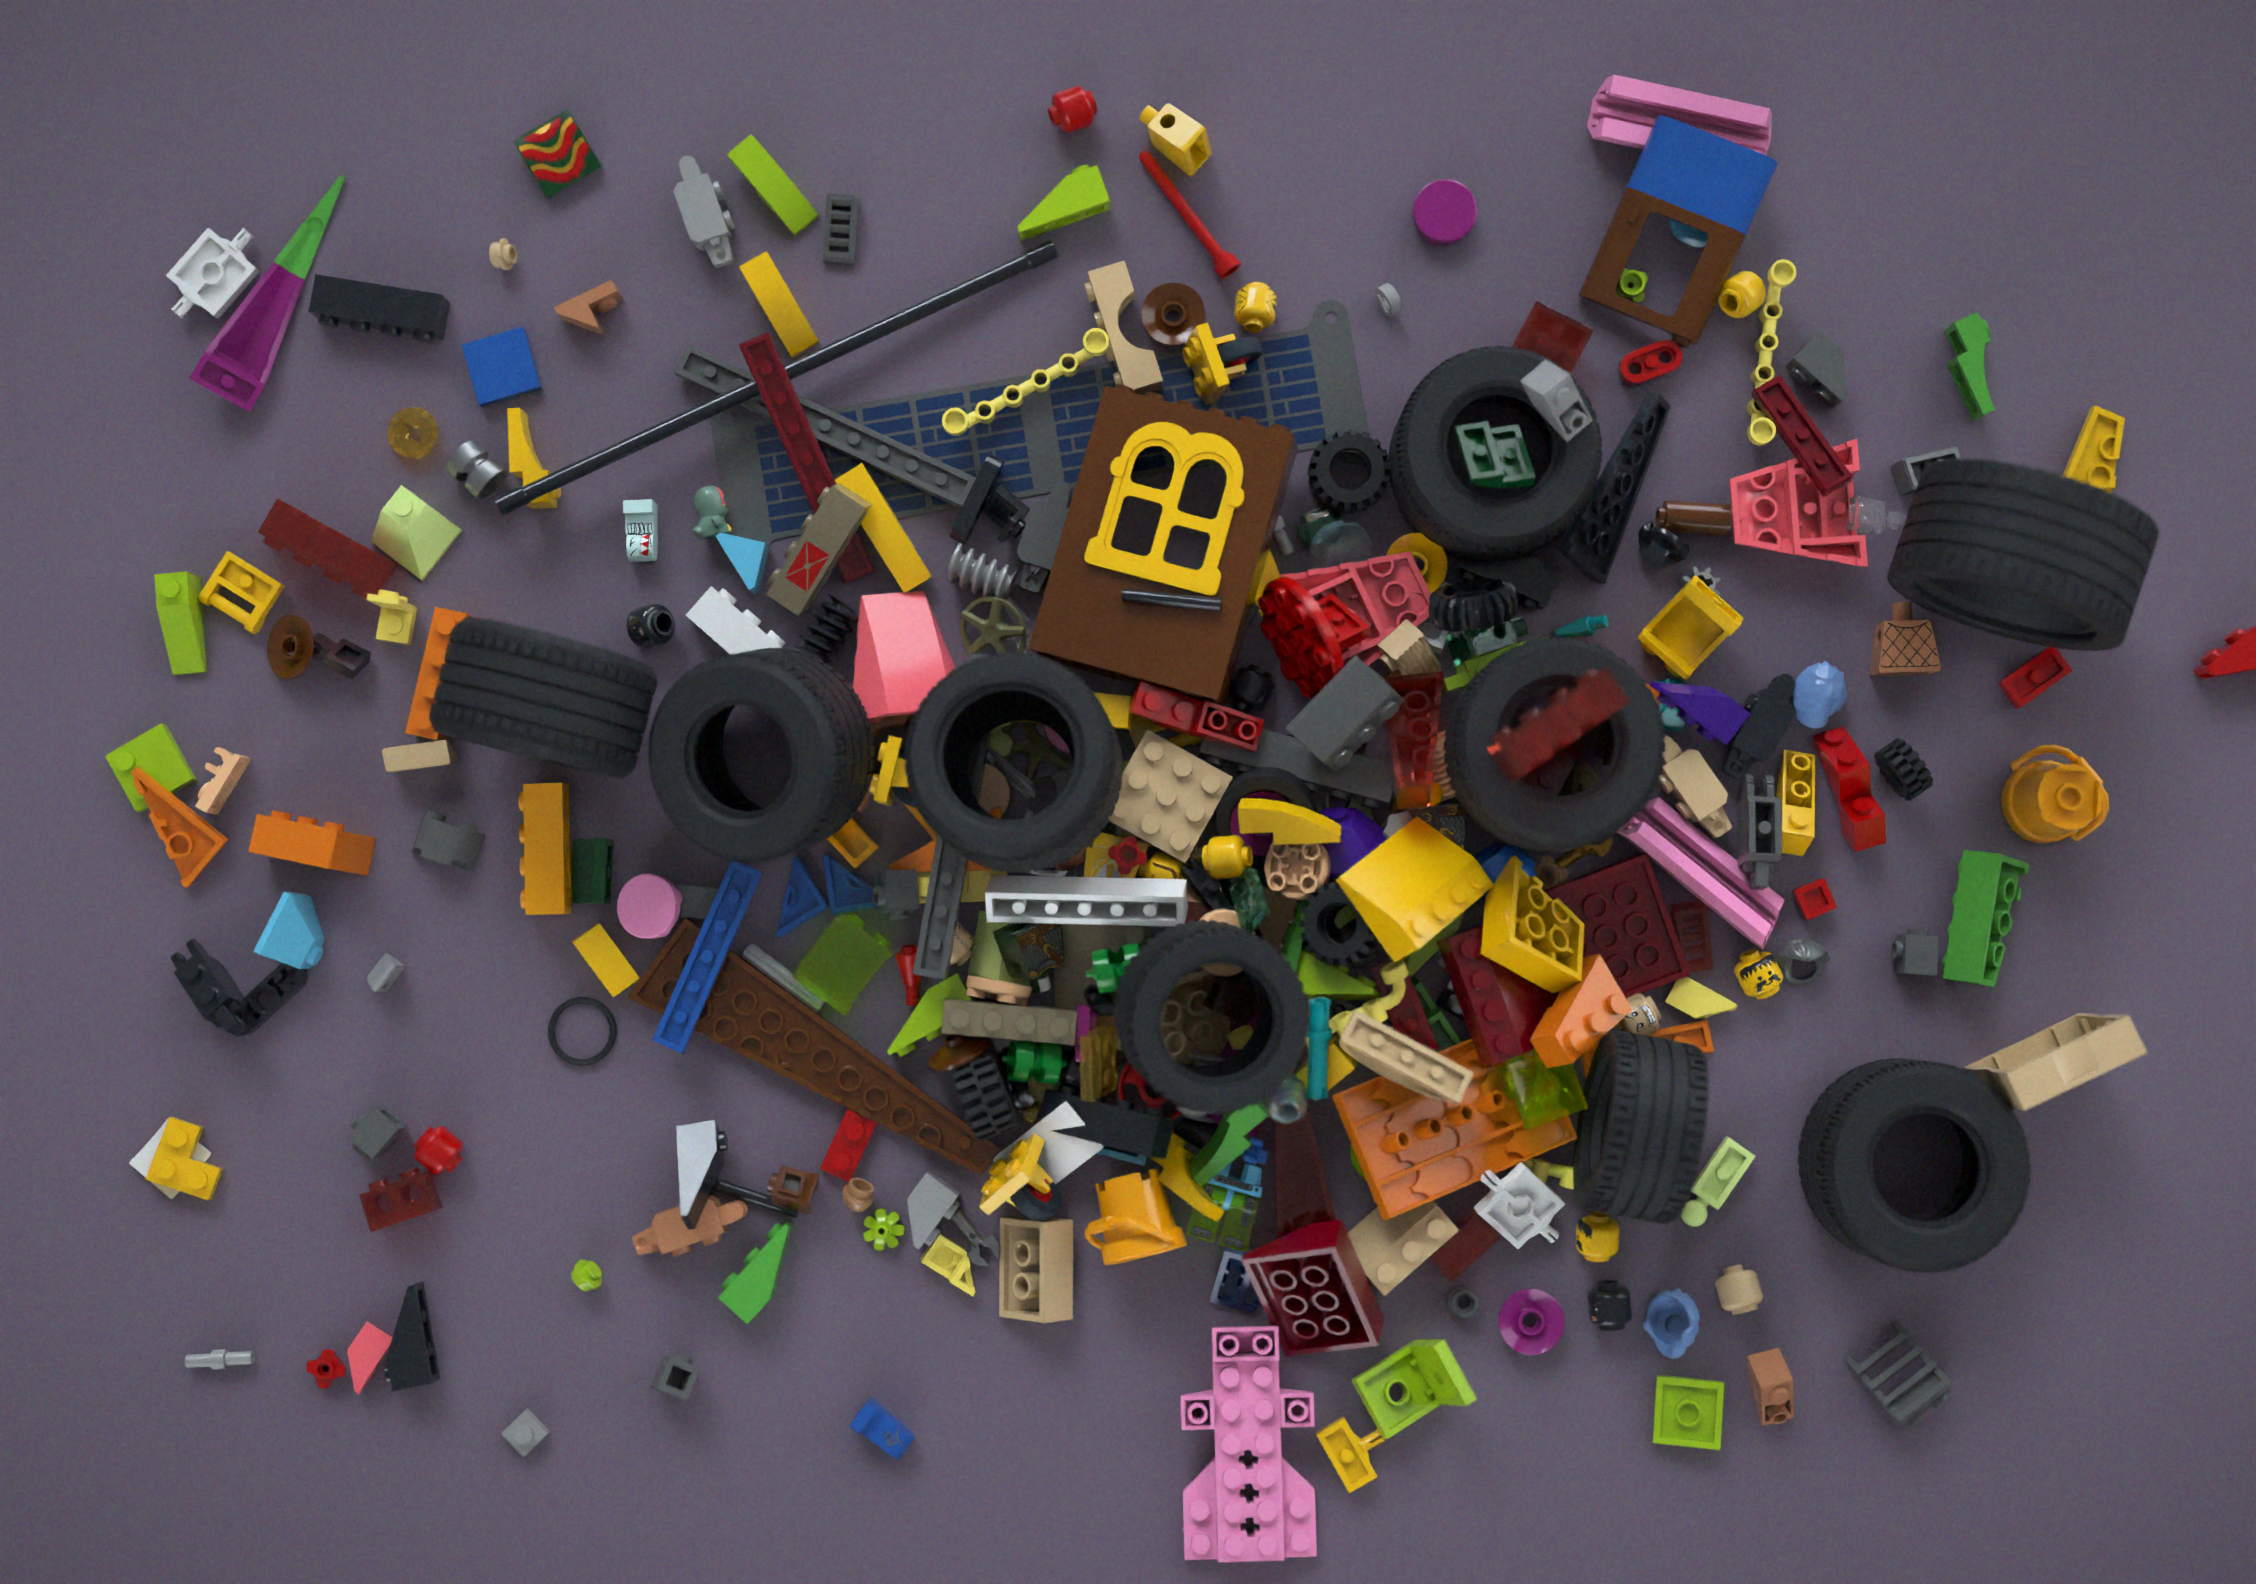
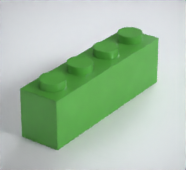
[1942,850,2030,988]

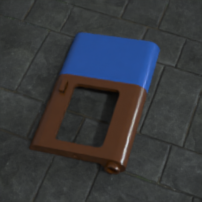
[1578,115,1778,348]

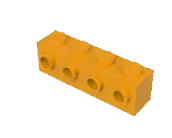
[518,783,572,915]

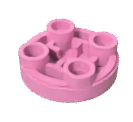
[617,873,683,939]

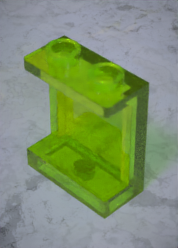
[792,911,893,1016]

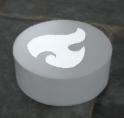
[1375,283,1402,317]

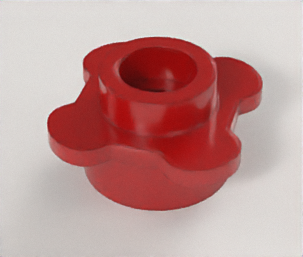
[1108,836,1147,875]
[306,1349,346,1389]

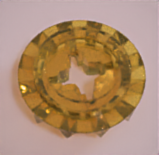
[387,407,440,459]

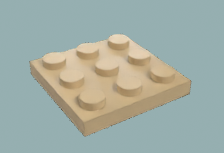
[1108,729,1233,863]

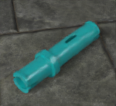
[1306,997,1332,1100]

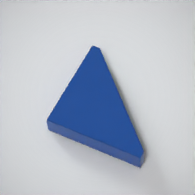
[822,855,877,915]
[775,856,829,939]

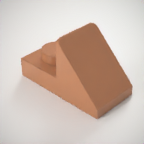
[554,280,623,335]

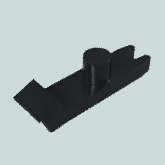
[1180,858,1241,913]

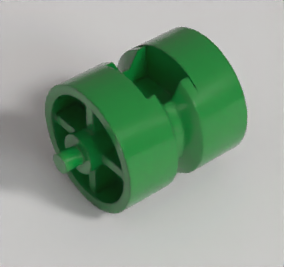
[1085,942,1139,994]
[1001,1039,1067,1084]

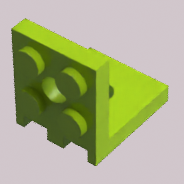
[1351,1339,1477,1439]

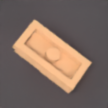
[195,747,251,815]

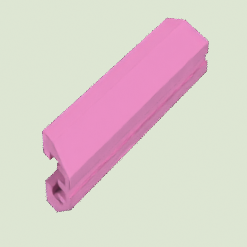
[1587,75,1772,156]
[1617,797,1785,951]

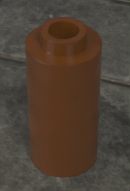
[1656,500,1732,536]

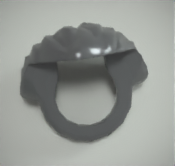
[1775,937,1830,985]

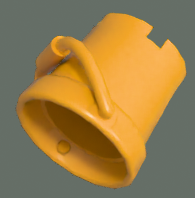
[2001,745,2109,844]
[1085,1169,1187,1266]

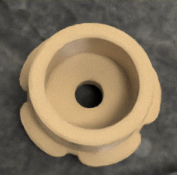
[489,238,517,270]

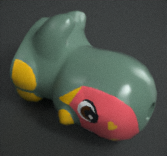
[692,485,732,540]

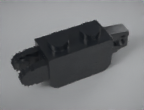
[1721,673,1795,780]
[170,938,248,1036]

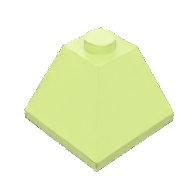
[371,485,462,581]

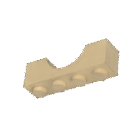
[1084,260,1163,395]

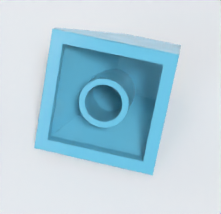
[253,892,325,969]

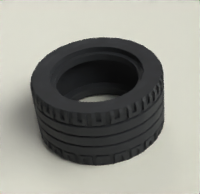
[1113,920,1310,1114]
[1573,1030,1709,1224]

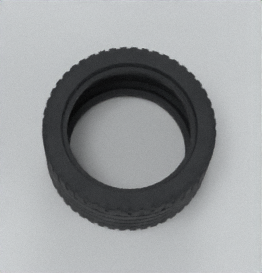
[1887,458,2159,651]

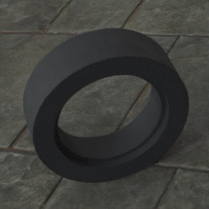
[1216,767,1317,869]

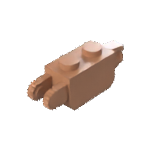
[632,1195,749,1257]

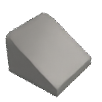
[367,953,404,992]

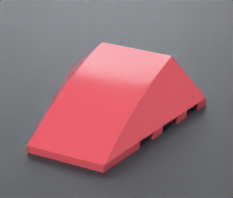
[1729,438,1868,568]
[1280,551,1431,666]
[852,591,956,723]

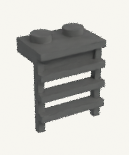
[1845,1320,1952,1431]

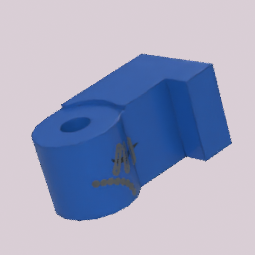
[849,1397,916,1459]

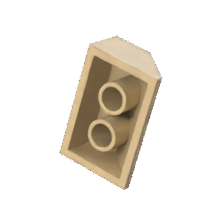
[1347,1200,1459,1296]
[999,1217,1073,1323]

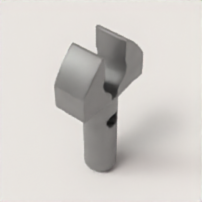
[951,1210,1000,1266]

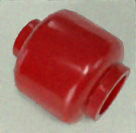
[1048,86,1097,133]
[413,1126,463,1175]

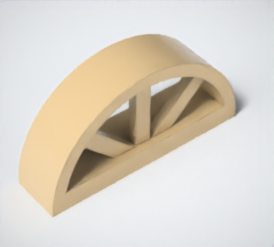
[1339,1009,1474,1103]

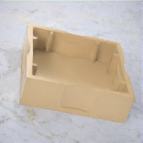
[1962,1013,2147,1111]

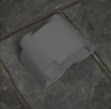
[411,810,485,872]

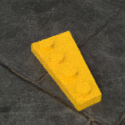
[2062,405,2125,493]

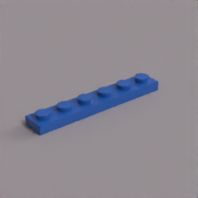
[652,860,763,1054]

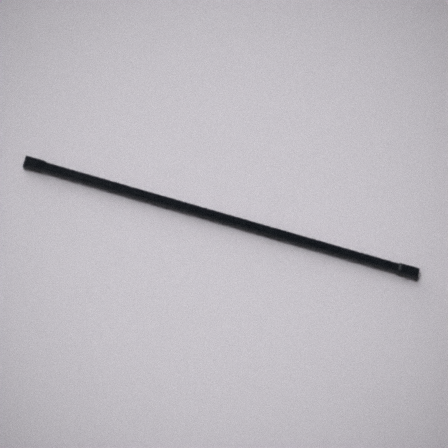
[494,240,1058,516]

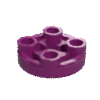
[1412,179,1477,246]

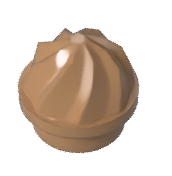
[842,1178,874,1212]

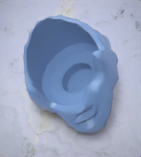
[1790,661,1848,728]
[1643,1288,1700,1359]

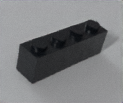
[308,274,450,342]
[1038,1085,1175,1159]

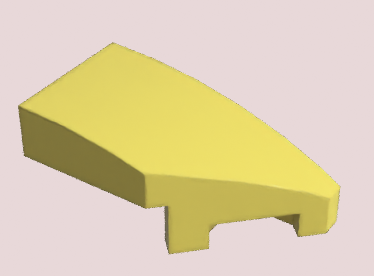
[1665,976,1738,1020]
[920,1233,976,1297]

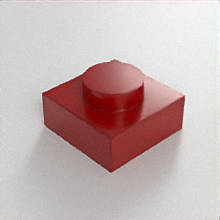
[1791,878,1837,920]

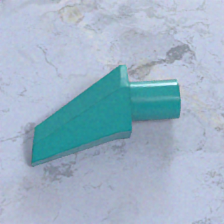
[1554,614,1609,637]

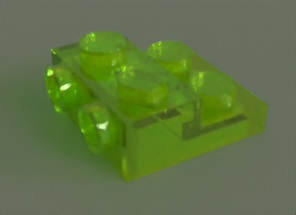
[1498,1049,1588,1130]

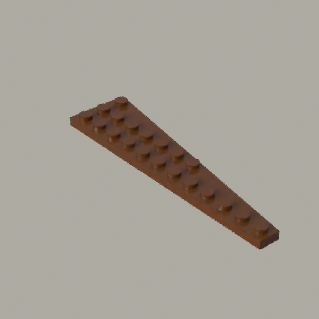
[627,918,1001,1176]

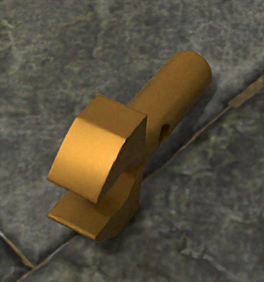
[1555,837,1613,869]

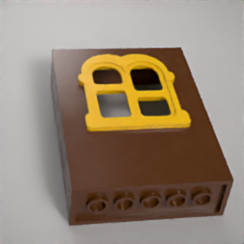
[1028,384,1298,706]

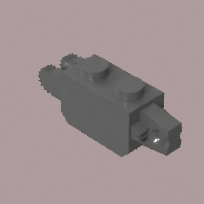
[1017,480,1072,594]
[1737,774,1782,890]

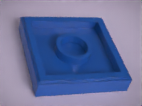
[461,326,542,407]

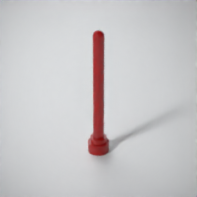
[1139,151,1241,280]

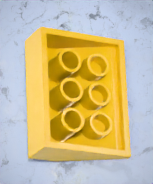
[1336,816,1494,962]

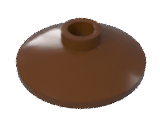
[1141,282,1205,346]
[267,615,314,679]
[928,1034,991,1071]

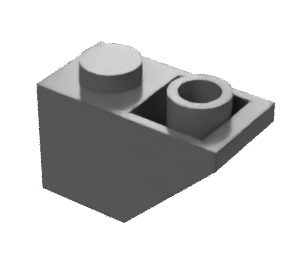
[1786,330,1846,408]

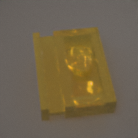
[1080,1024,1118,1102]

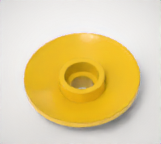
[1387,533,1448,594]

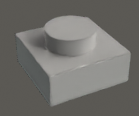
[501,1408,550,1457]

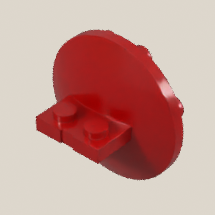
[1258,577,1371,698]

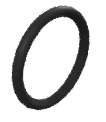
[548,997,616,1066]

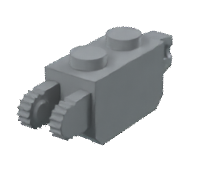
[673,155,735,268]

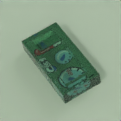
[1229,866,1270,933]

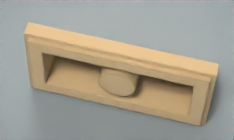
[382,740,458,773]

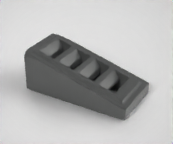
[823,193,861,265]
[1891,446,1961,495]

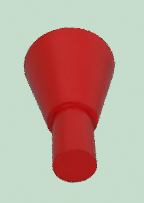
[895,945,922,1006]

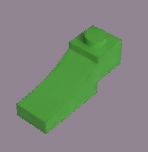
[1944,312,1995,421]
[1189,1100,1268,1186]

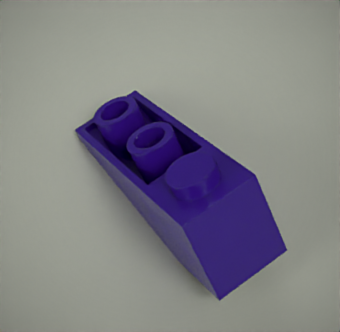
[1649,681,1750,745]

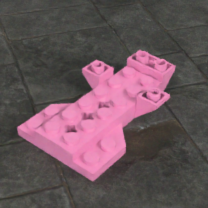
[1180,1326,1317,1562]

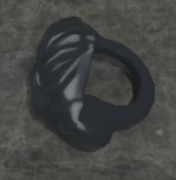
[1638,521,1689,568]

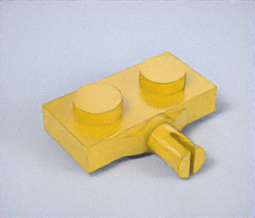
[1315,1416,1384,1493]

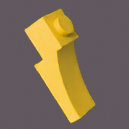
[507,408,561,509]
[1150,1132,1225,1222]

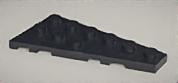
[1557,392,1671,584]

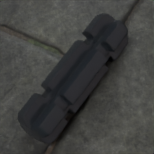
[998,1049,1034,1111]

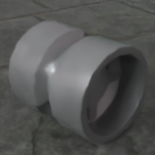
[445,440,508,501]

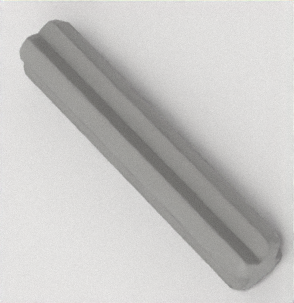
[742,944,826,1012]

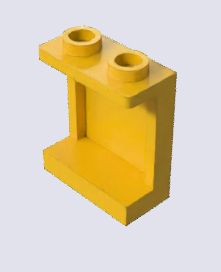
[1638,575,1744,680]

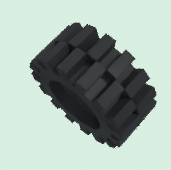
[1874,738,1933,801]

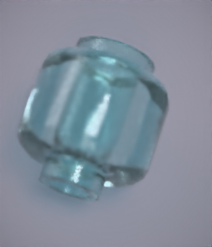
[1265,1075,1308,1124]

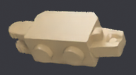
[1658,735,1732,839]

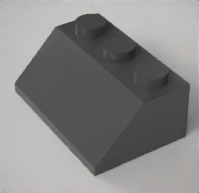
[1286,655,1405,771]

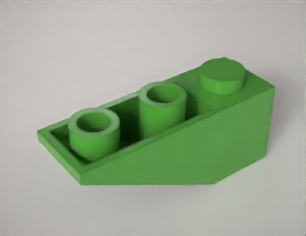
[718,1220,793,1324]

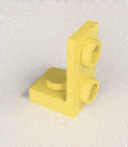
[366,590,418,645]

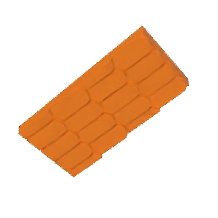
[1332,1038,1578,1220]

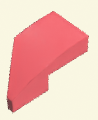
[347,1322,393,1395]

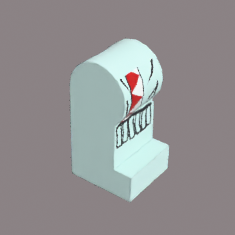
[623,499,658,562]

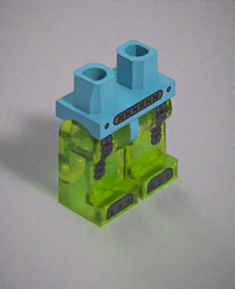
[1185,1162,1263,1253]

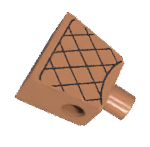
[1870,602,1941,677]

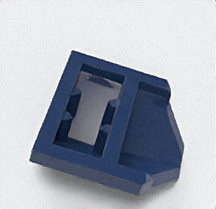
[1209,1247,1261,1313]

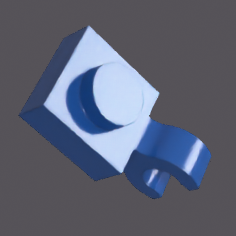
[1240,1137,1269,1165]

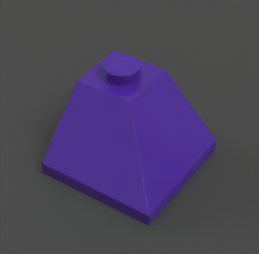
[1321,806,1387,879]

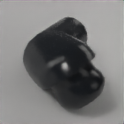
[1084,984,1116,1017]

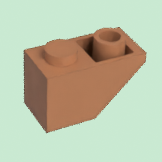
[1747,1348,1794,1426]

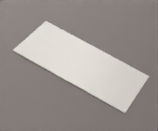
[993,1101,1104,1184]

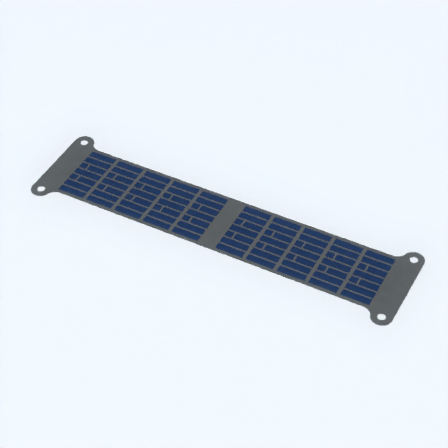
[710,300,1370,546]

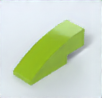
[727,134,819,236]

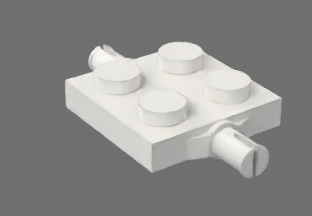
[166,228,260,319]
[1474,1162,1565,1249]

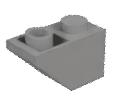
[1520,359,1593,442]
[907,1170,960,1250]

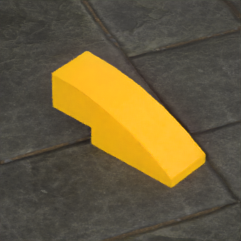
[739,251,819,358]
[1238,798,1342,845]

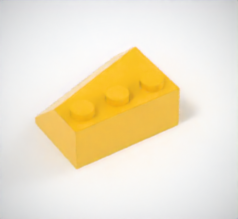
[1481,856,1584,993]

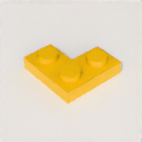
[145,1117,223,1200]

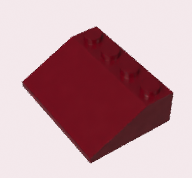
[1436,924,1558,1065]
[1241,1220,1384,1357]

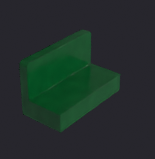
[571,838,614,905]

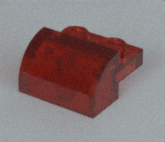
[1512,301,1594,375]

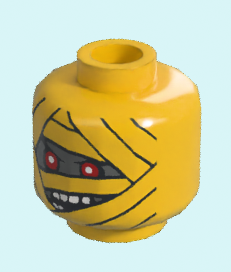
[1234,282,1277,333]

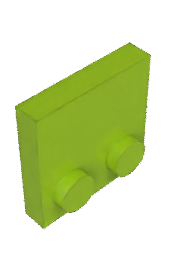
[105,723,197,812]
[1652,1374,1724,1450]

